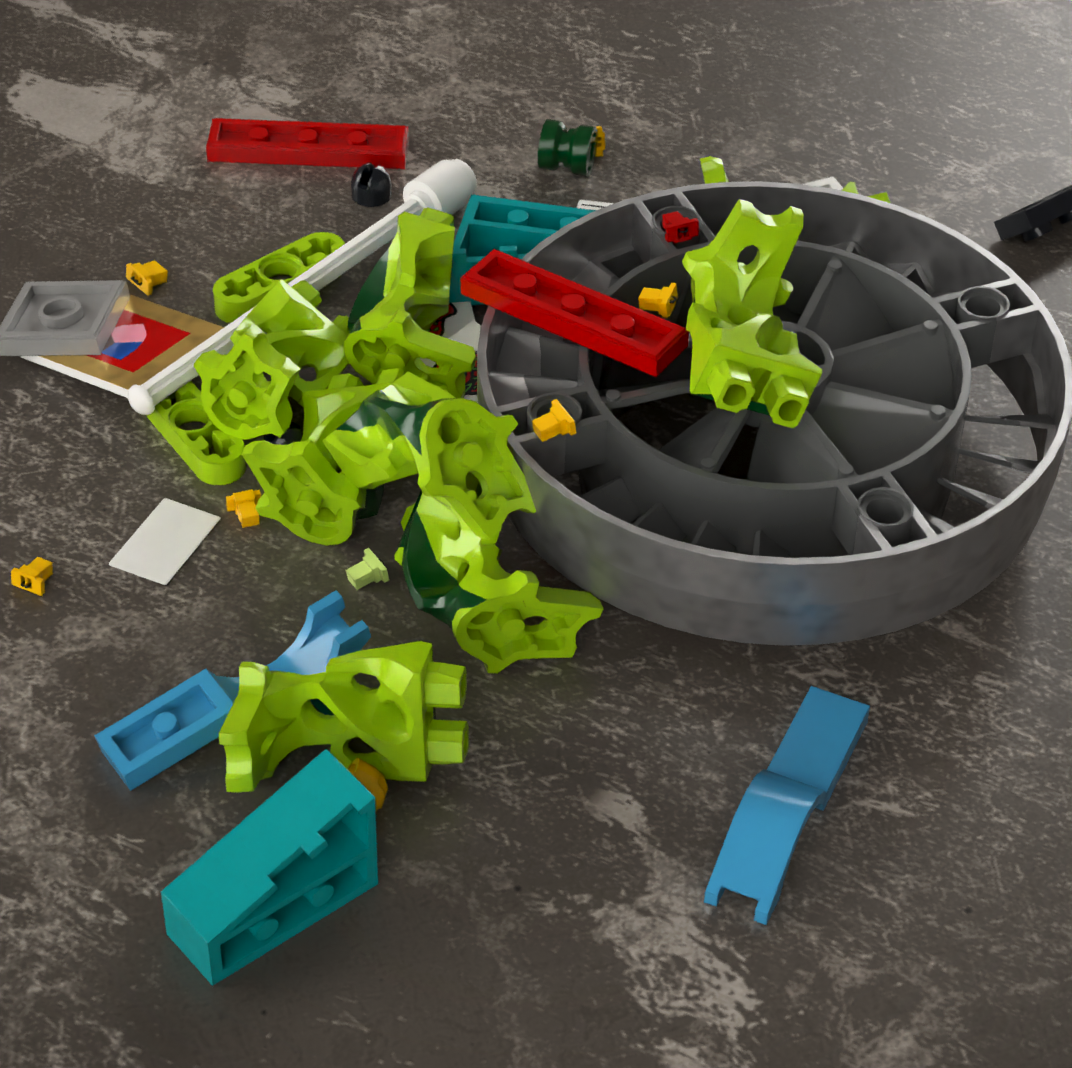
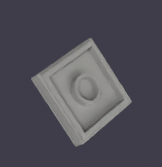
[0,280,130,356]

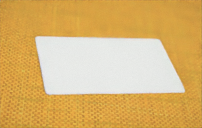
[109,498,221,585]

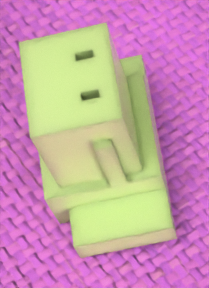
[346,548,389,590]

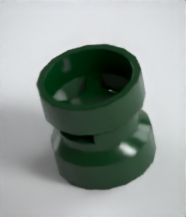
[537,119,598,176]

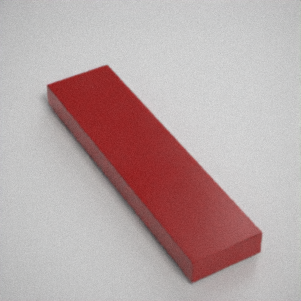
[206,118,409,169]
[460,249,689,377]

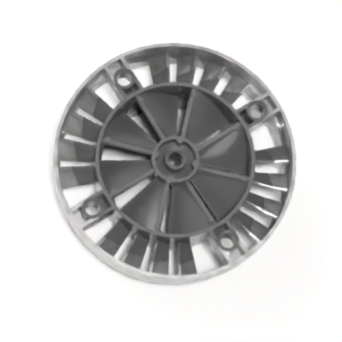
[477,181,1072,646]

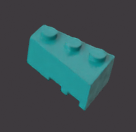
[449,194,596,305]
[161,749,378,986]

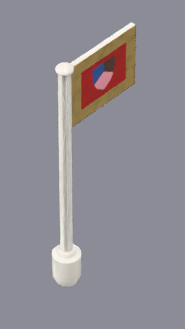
[21,159,477,415]

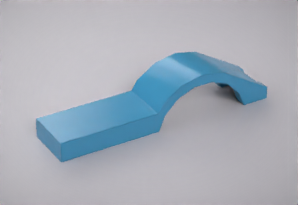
[94,590,371,791]
[704,686,870,925]

